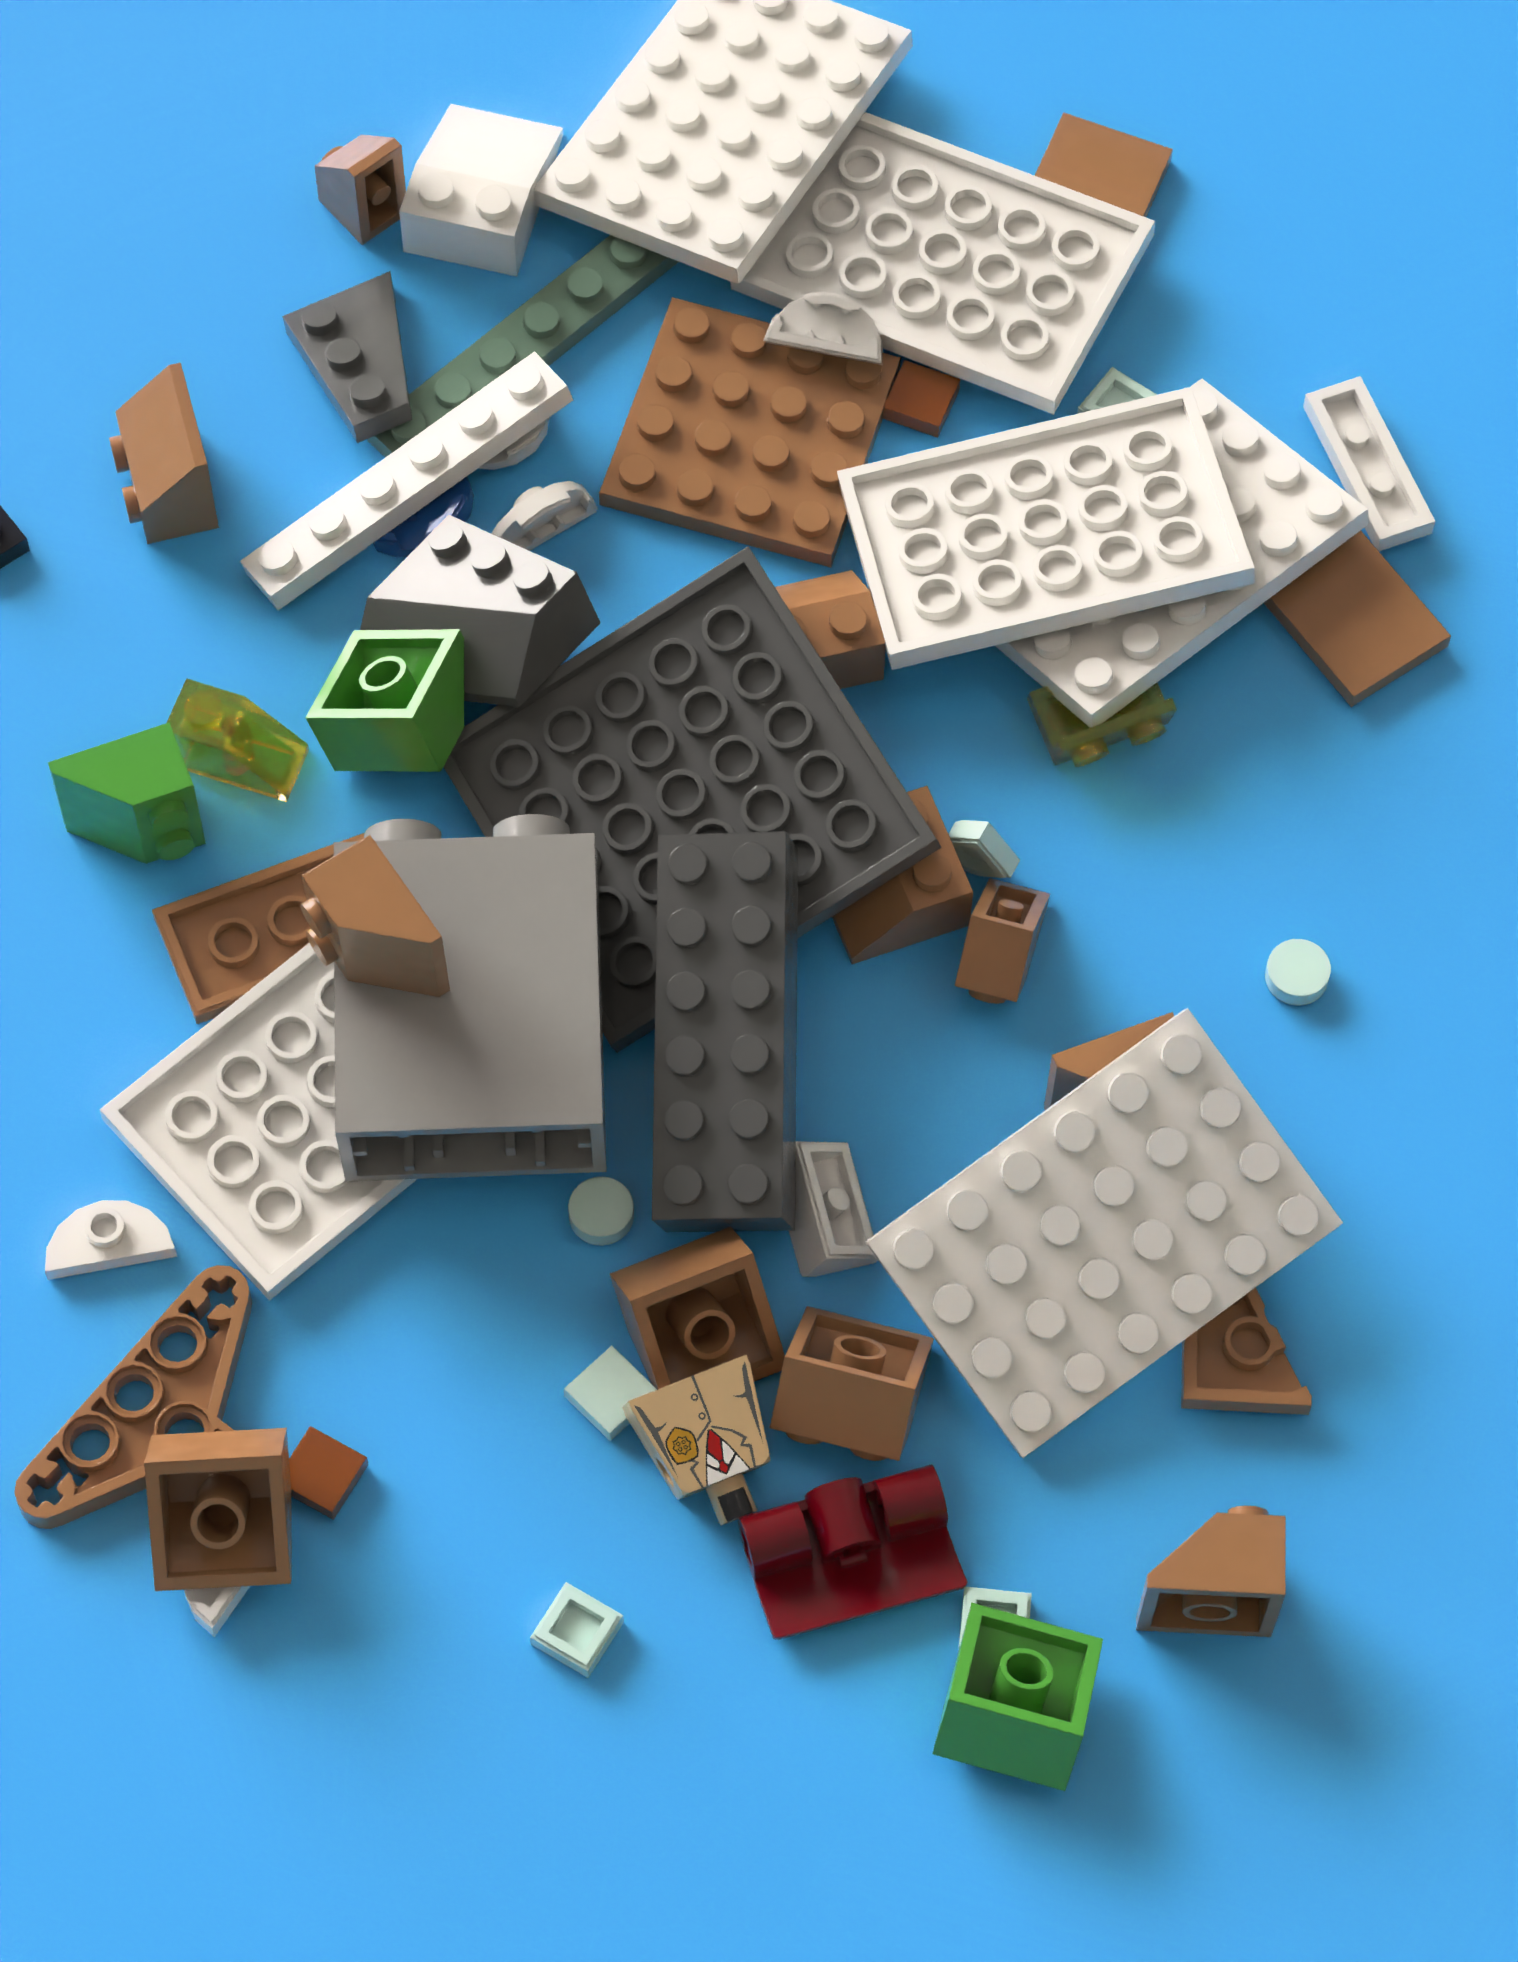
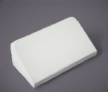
[789,1141,878,1277]

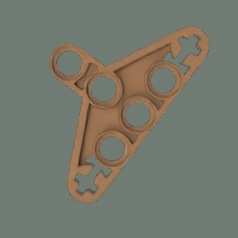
[14,1265,252,1529]

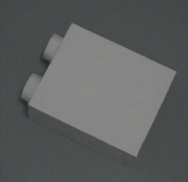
[334,814,607,1181]

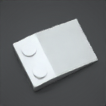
[399,104,563,277]

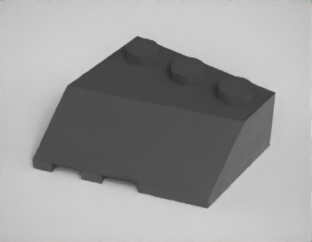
[360,515,601,707]

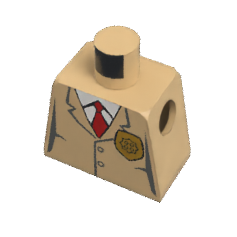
[622,1355,770,1526]

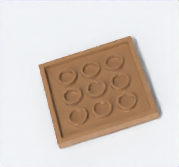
[599,297,901,567]

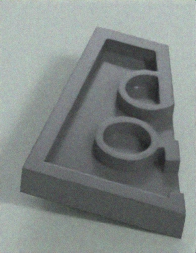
[282,271,412,443]

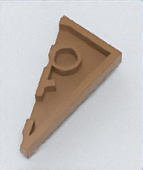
[1181,1288,1312,1415]

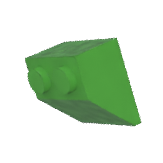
[305,629,464,772]
[48,722,206,864]
[932,1603,1103,1791]

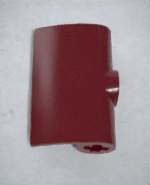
[738,1464,967,1640]

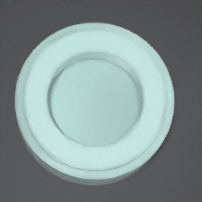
[1265,939,1331,1006]
[568,1177,634,1246]

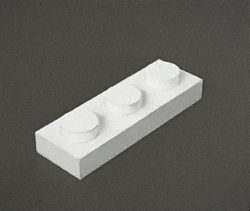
[1303,376,1435,551]

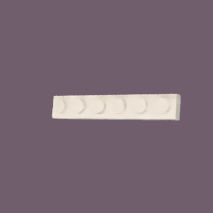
[240,352,573,611]

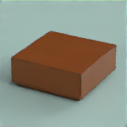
[883,360,960,438]
[289,1426,368,1520]

